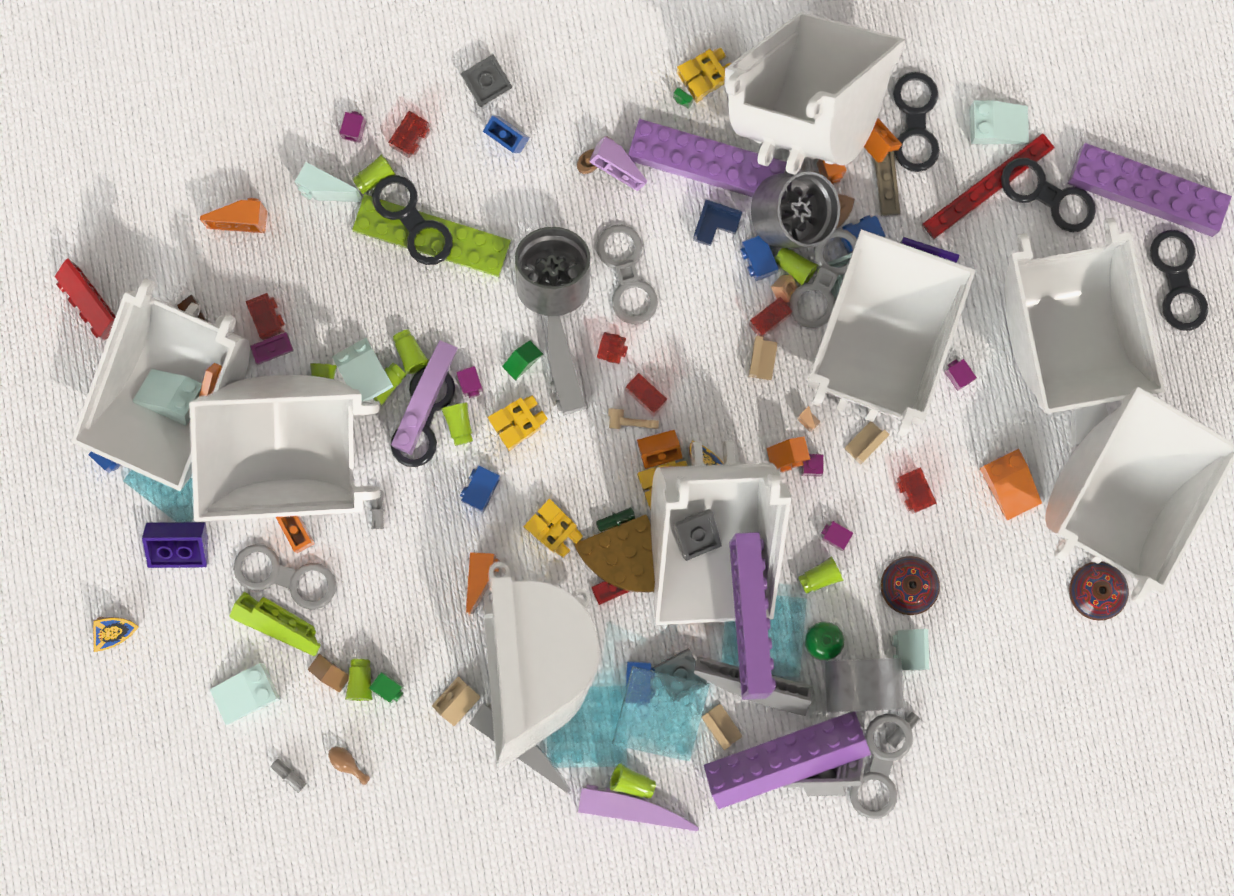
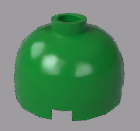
[804,621,845,661]

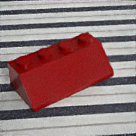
[55,258,116,340]

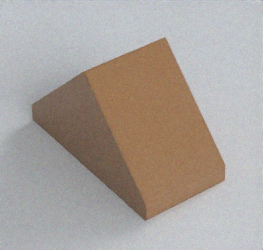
[307,654,349,693]

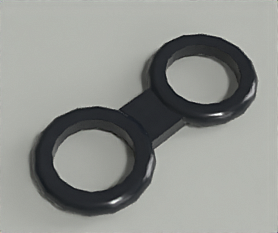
[893,72,940,172]
[1001,158,1096,232]
[372,175,453,265]
[1150,230,1208,331]
[390,367,456,467]

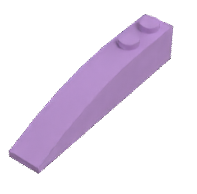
[391,340,458,455]
[578,784,698,831]

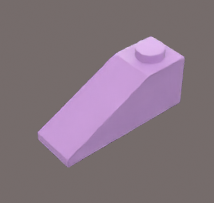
[589,136,647,191]

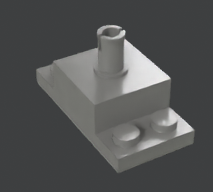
[783,757,866,796]

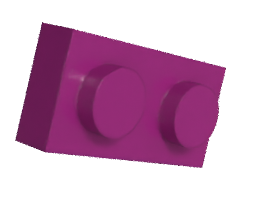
[250,332,294,365]

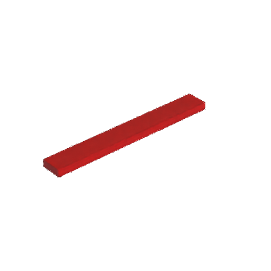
[922,133,1055,240]

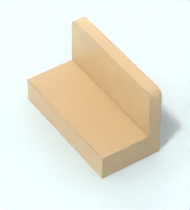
[748,336,778,380]
[845,421,890,465]
[432,676,480,726]
[701,704,742,750]

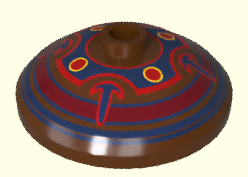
[880,556,940,615]
[1069,562,1129,621]

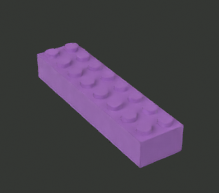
[628,119,787,197]
[1067,143,1232,237]
[729,532,776,700]
[704,711,871,809]

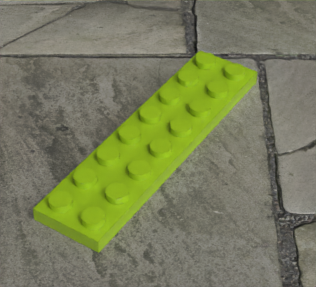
[352,194,511,277]

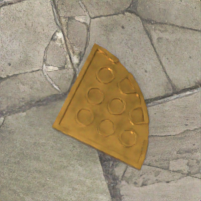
[574,514,655,593]

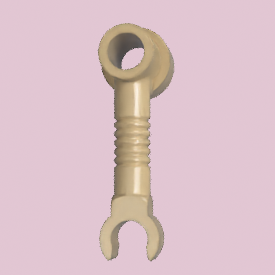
[608,408,659,429]

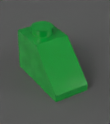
[369,672,404,703]

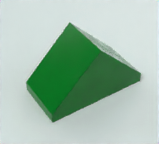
[502,340,544,381]

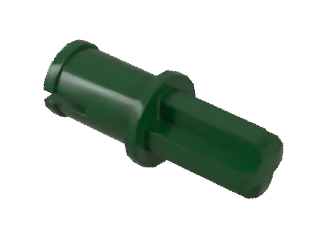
[596,507,635,532]

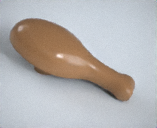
[577,136,613,174]
[328,747,370,785]

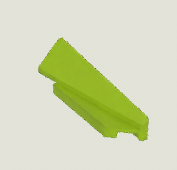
[229,591,321,656]

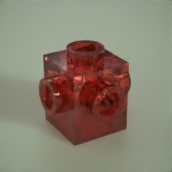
[597,332,628,364]

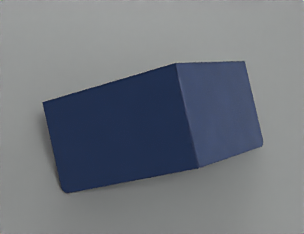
[693,199,742,246]

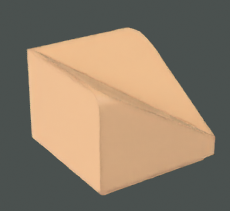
[771,275,798,303]
[797,406,820,432]

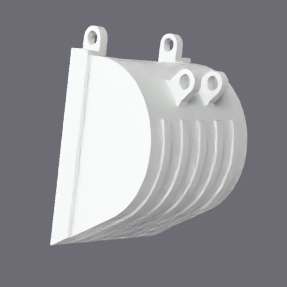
[724,12,905,175]
[1005,217,1166,414]
[806,230,976,437]
[71,278,250,491]
[190,375,380,522]
[1045,387,1234,604]
[651,440,791,625]
[483,562,600,771]

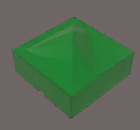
[673,87,693,109]

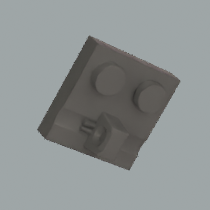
[460,54,513,107]
[674,509,722,561]
[654,648,708,702]

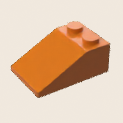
[200,198,267,233]
[979,449,1042,521]
[466,552,500,614]

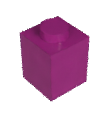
[339,111,366,143]
[945,359,977,391]
[456,366,483,398]
[801,454,824,477]
[821,521,853,551]

